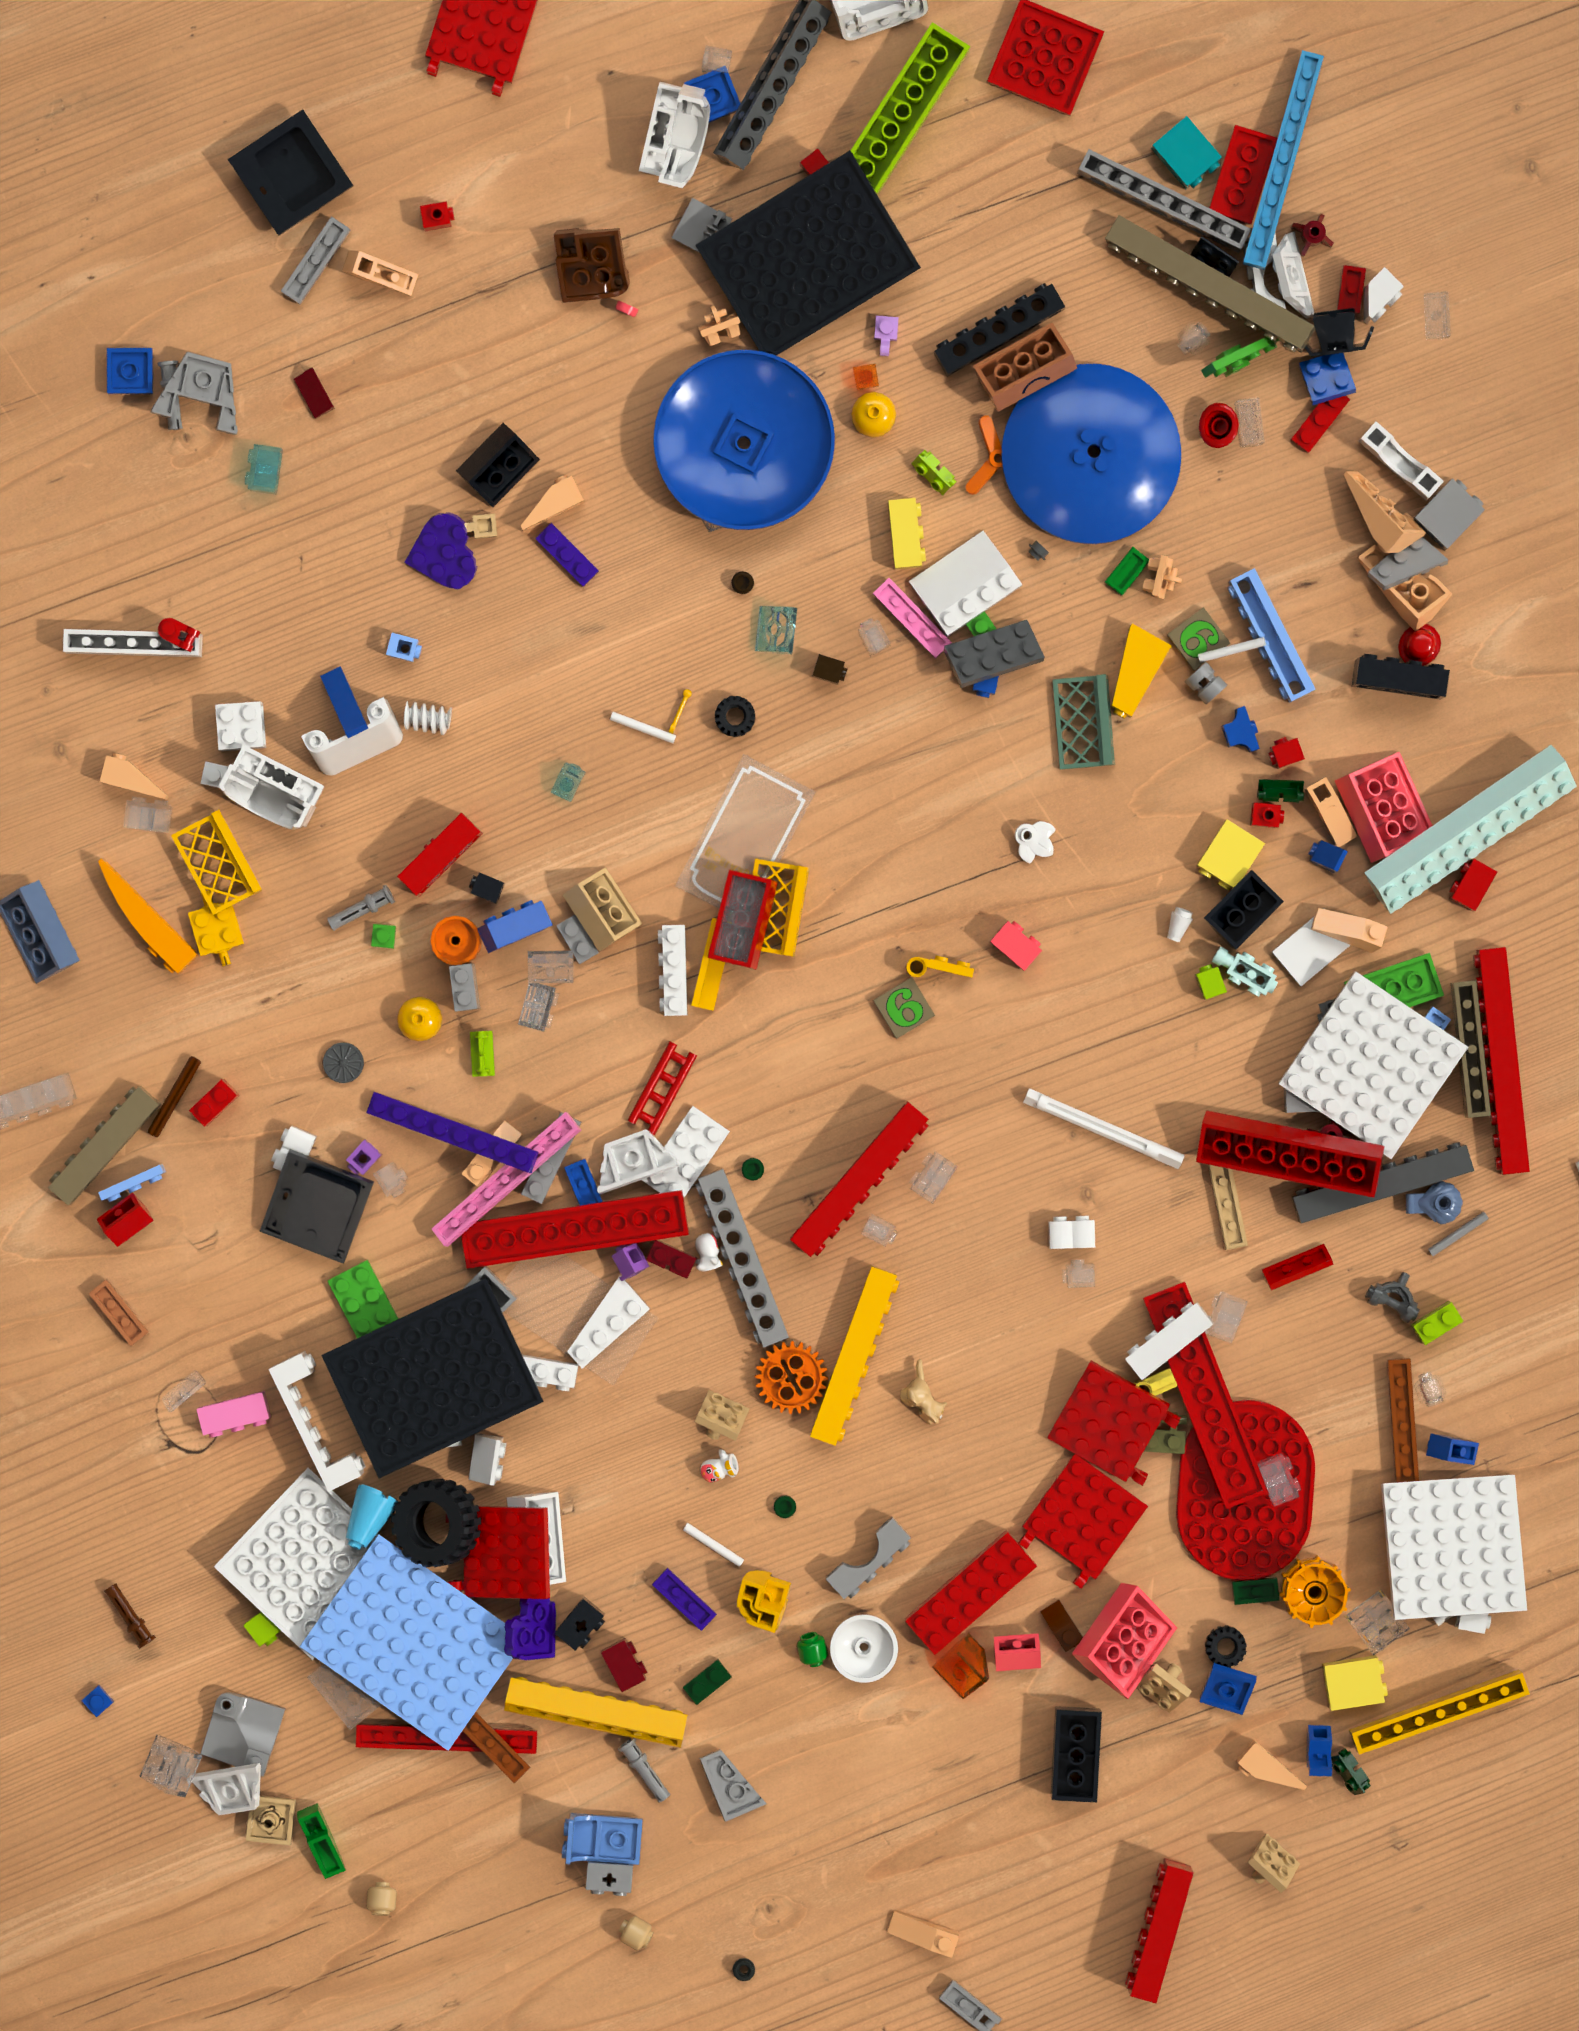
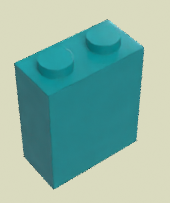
[1151,116,1222,189]

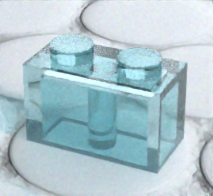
[245,444,283,495]

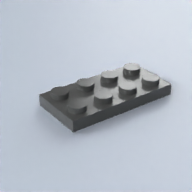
[943,620,1045,688]

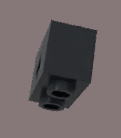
[555,1597,605,1651]

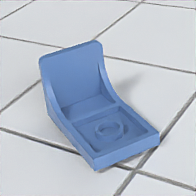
[562,1813,643,1865]

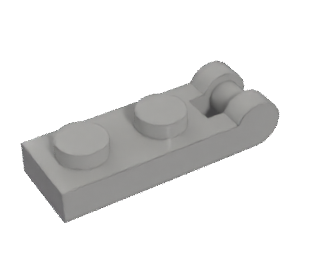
[939,1980,1002,2031]

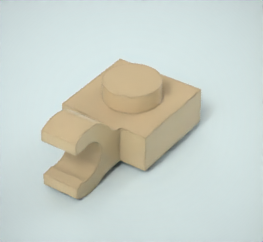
[464,514,497,539]

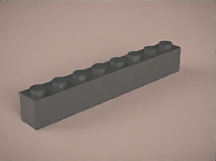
[1292,1142,1474,1223]

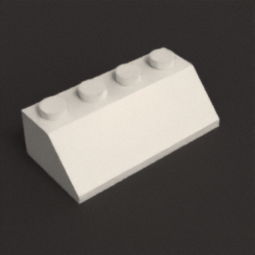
[507,1492,566,1585]

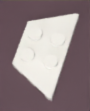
[1272,232,1314,319]
[597,1129,680,1194]
[185,1763,261,1815]

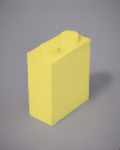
[1196,819,1265,891]
[1322,1655,1388,1711]

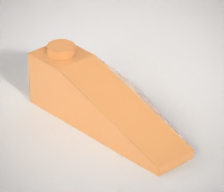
[1344,471,1426,553]
[1358,545,1452,631]

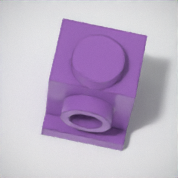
[346,1139,383,1175]
[612,1243,649,1281]

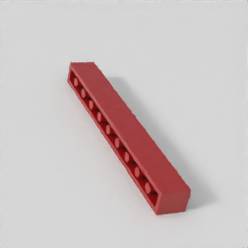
[1473,947,1530,1175]

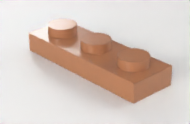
[89,1279,149,1346]

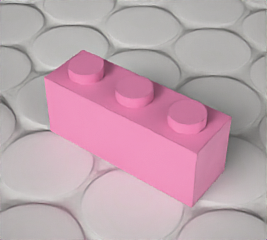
[197,1391,271,1438]

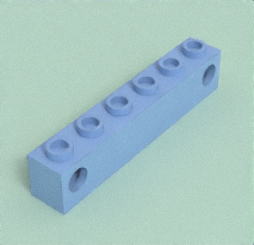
[1227,568,1315,703]

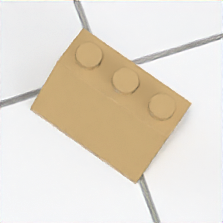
[563,867,642,952]

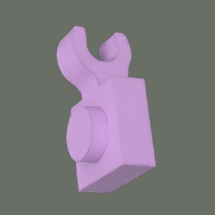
[874,316,899,356]

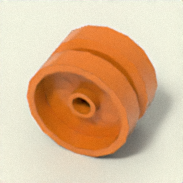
[430,916,482,965]

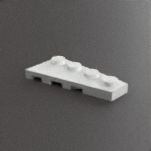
[567,1275,650,1368]

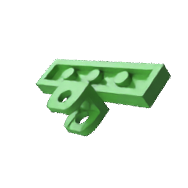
[1201,337,1279,378]

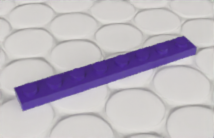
[366,1092,539,1173]

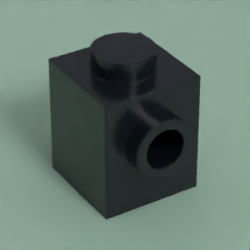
[469,872,505,904]

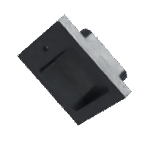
[228,109,354,236]
[260,1149,374,1264]

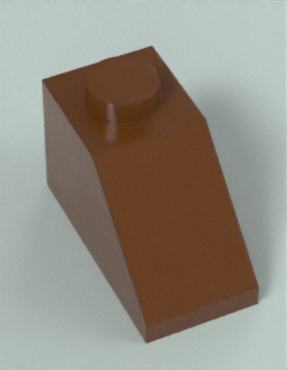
[1040,1600,1083,1652]

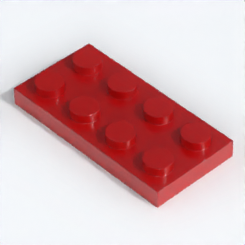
[1209,125,1278,225]

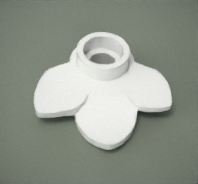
[1015,821,1055,863]

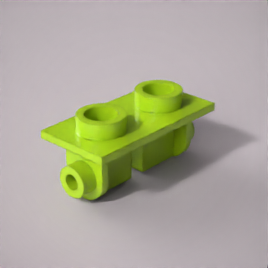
[911,450,957,496]
[470,1031,495,1077]

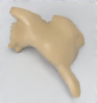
[900,1359,947,1425]

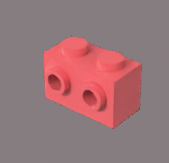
[990,921,1042,971]
[994,1633,1041,1671]

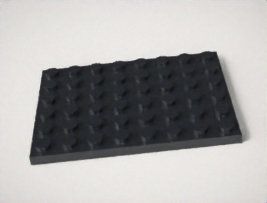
[695,150,921,356]
[321,1278,544,1478]

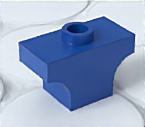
[1221,706,1260,753]

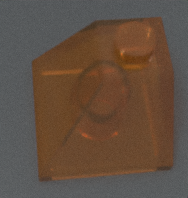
[932,1634,989,1699]

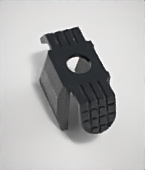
[1305,308,1374,357]

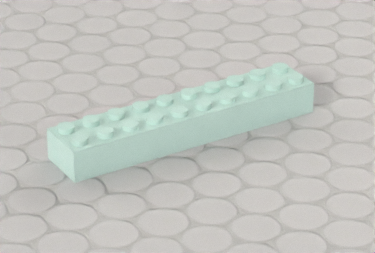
[1364,745,1577,914]

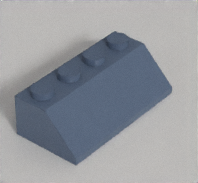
[0,880,80,984]

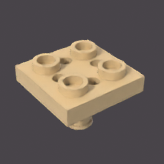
[695,1390,749,1441]
[1137,1663,1192,1713]
[246,1795,296,1845]
[1248,1834,1300,1893]

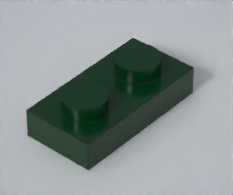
[1232,1577,1280,1605]
[683,1659,732,1705]

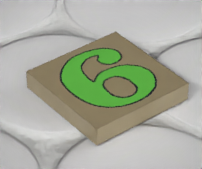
[1167,607,1230,670]
[873,977,935,1039]

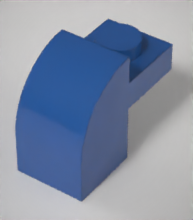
[1306,1725,1332,1777]

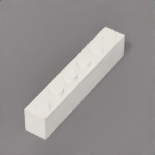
[63,629,203,657]

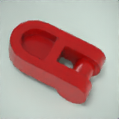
[158,618,201,652]

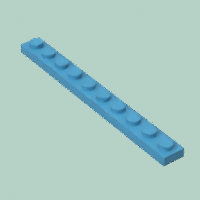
[1243,50,1324,270]

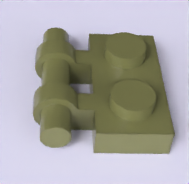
[1144,1412,1187,1454]

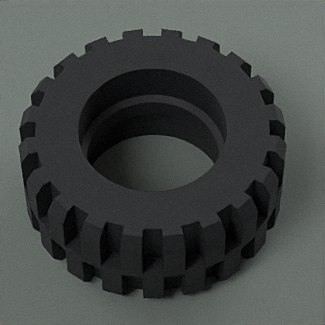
[391,1479,482,1567]

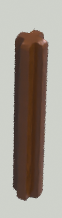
[148,1056,201,1137]

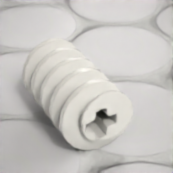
[404,701,452,735]

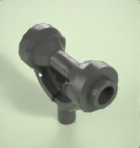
[1365,1272,1420,1323]

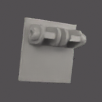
[672,198,732,253]

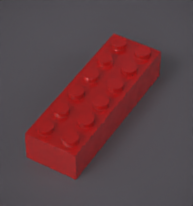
[905,1530,1037,1655]
[1125,1858,1194,2004]

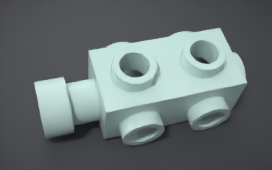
[1211,946,1278,997]

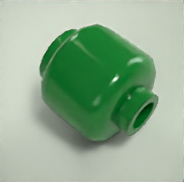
[796,1632,828,1667]

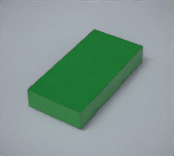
[1104,547,1149,596]

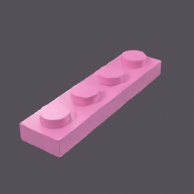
[873,578,952,659]

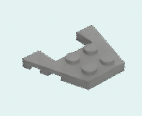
[150,352,238,435]

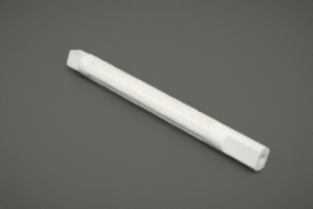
[1023,1088,1185,1169]

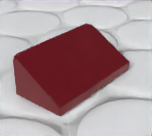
[294,367,335,419]

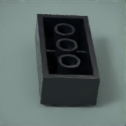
[1351,654,1450,700]
[1051,1706,1102,1803]

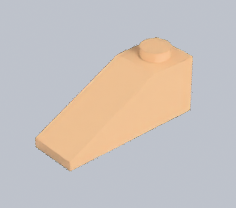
[342,250,418,296]
[521,475,584,532]
[99,753,169,800]
[1311,908,1387,953]
[462,1121,522,1188]
[1236,1739,1307,1790]
[887,1911,959,1958]

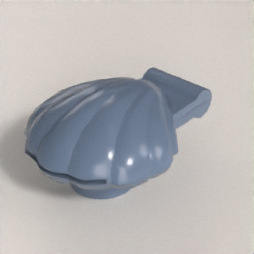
[1406,1181,1463,1224]

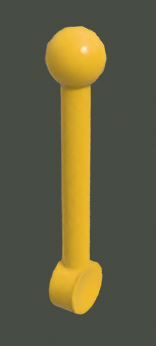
[669,689,692,734]

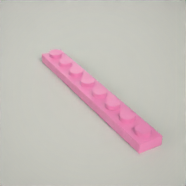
[432,1112,581,1247]

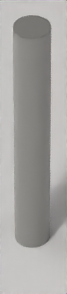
[1428,1212,1489,1256]

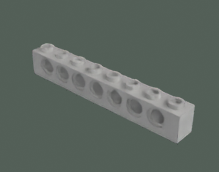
[1077,149,1251,253]
[695,1169,789,1348]

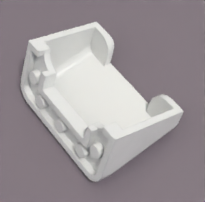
[830,0,928,41]
[301,697,403,776]

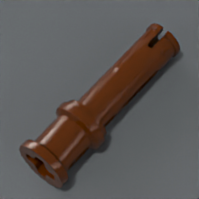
[104,1583,156,1649]

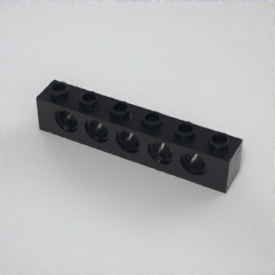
[934,283,1065,377]

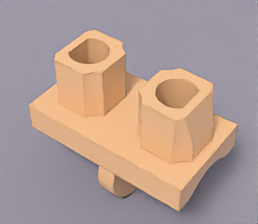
[698,306,740,346]
[1143,555,1182,599]

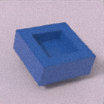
[82,1685,114,1717]

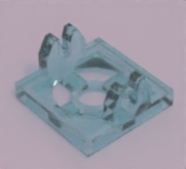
[755,606,797,655]

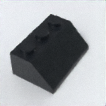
[456,423,540,507]
[1204,870,1284,951]

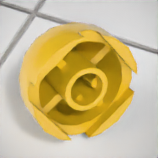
[851,392,896,438]
[397,997,443,1042]

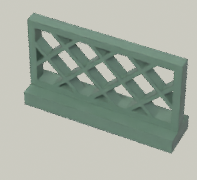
[1053,674,1115,770]

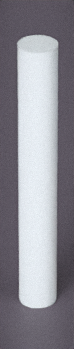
[1198,637,1266,663]
[610,712,676,744]
[683,1523,744,1567]

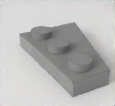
[1368,537,1448,590]
[699,1749,766,1822]

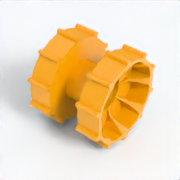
[1279,1555,1351,1628]

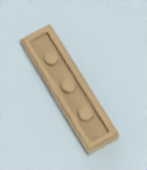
[1208,1165,1248,1250]

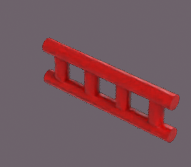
[627,1041,697,1135]

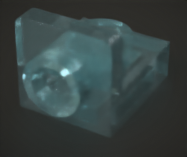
[551,763,586,802]

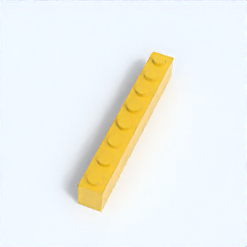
[810,1266,900,1446]
[1349,1670,1530,1755]
[504,1677,688,1748]

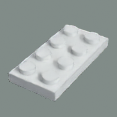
[642,1106,730,1197]

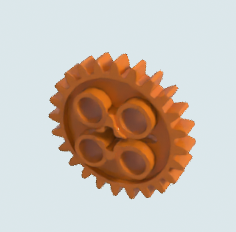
[755,1340,828,1414]

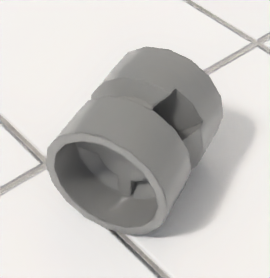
[1185,662,1227,704]

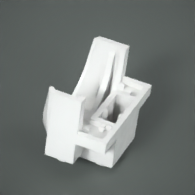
[639,82,710,188]
[219,745,325,830]

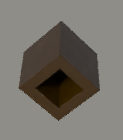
[812,654,848,685]

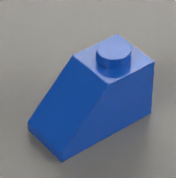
[1308,840,1348,873]
[1426,1433,1479,1465]

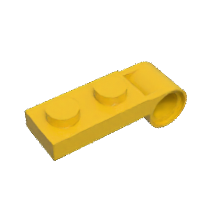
[906,955,974,978]

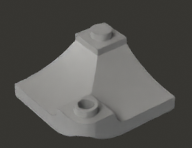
[201,1692,286,1776]

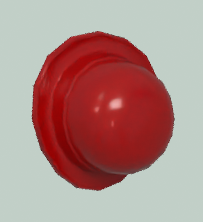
[1199,403,1239,448]
[1398,624,1441,666]

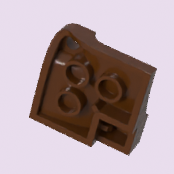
[554,228,630,303]

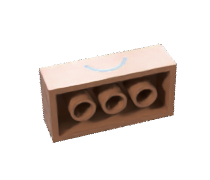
[973,323,1077,412]

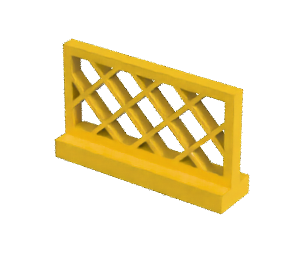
[171,810,262,916]
[752,859,809,957]

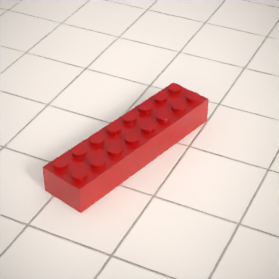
[790,1101,929,1257]
[1196,1110,1385,1198]

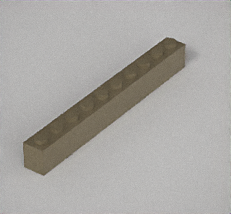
[1105,215,1315,353]

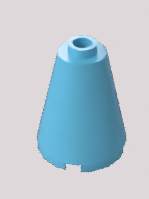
[346,1484,398,1550]

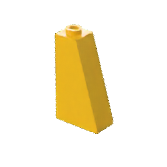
[1111,624,1172,719]

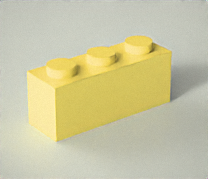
[888,498,926,570]

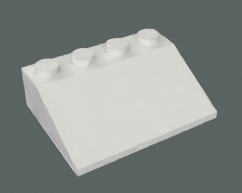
[909,531,1022,637]

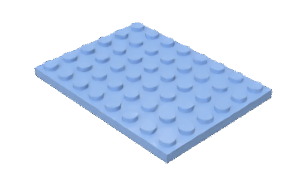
[300,1534,513,1751]

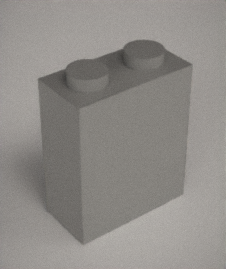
[1413,478,1485,551]
[449,964,481,1012]

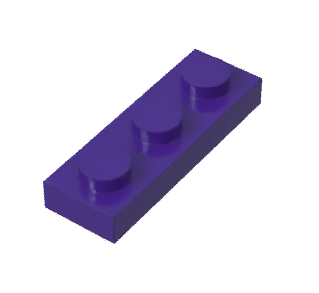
[535,523,599,587]
[652,1567,717,1631]

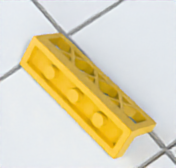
[691,918,733,1011]

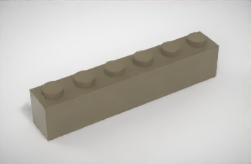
[1450,980,1491,1118]
[48,1086,161,1206]

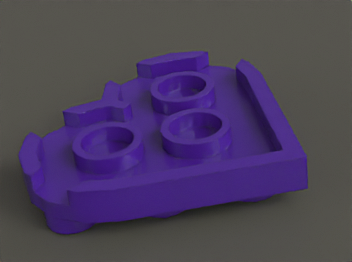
[404,512,477,589]
[504,1598,556,1660]

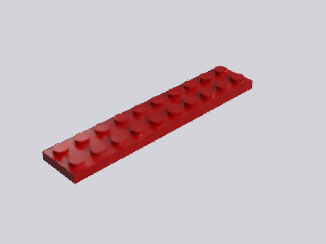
[461,1190,689,1269]
[1143,1282,1268,1509]

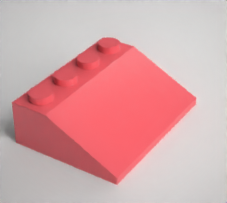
[1335,752,1433,863]
[1072,1583,1177,1699]

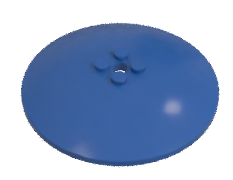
[654,350,835,530]
[1001,364,1181,544]

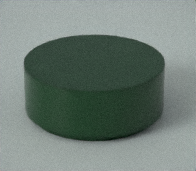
[742,1158,764,1181]
[774,1495,796,1518]

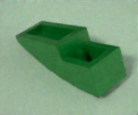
[297,1803,346,1879]

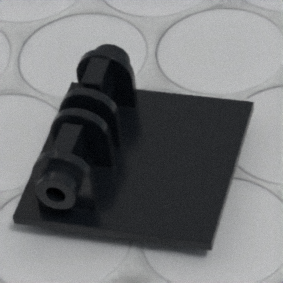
[1190,237,1239,277]

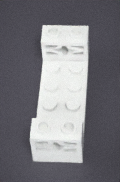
[268,1351,366,1492]

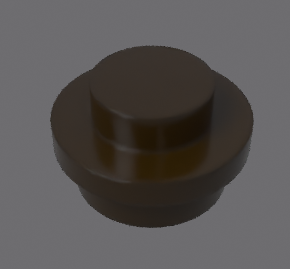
[731,571,754,594]

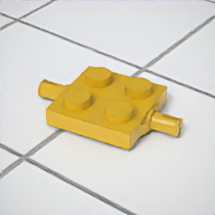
[188,891,244,967]

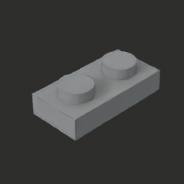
[556,915,599,964]

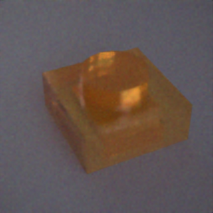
[853,364,879,390]

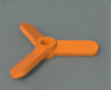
[966,415,1002,495]

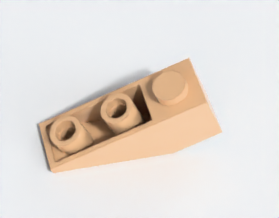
[1304,777,1358,847]

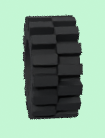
[715,696,755,737]
[1205,1626,1247,1668]

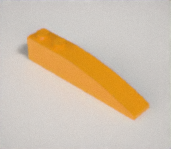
[98,858,199,974]

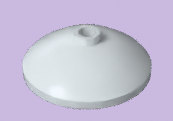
[830,1614,898,1683]

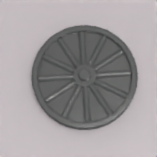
[323,1042,364,1083]

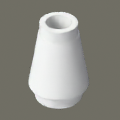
[1167,907,1193,942]

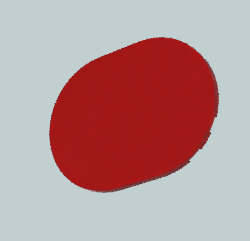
[1176,1400,1315,1581]

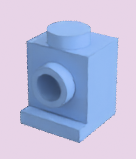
[386,633,422,662]

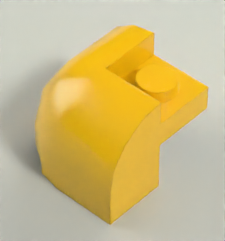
[737,1570,791,1633]

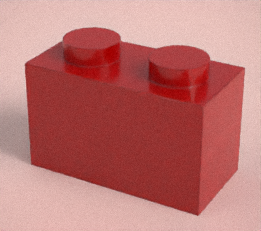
[1449,859,1497,911]
[189,1079,240,1127]
[97,1193,154,1247]

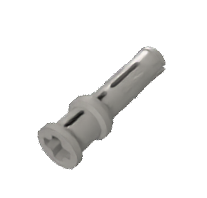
[158,361,183,430]
[327,885,395,931]
[618,1738,670,1803]

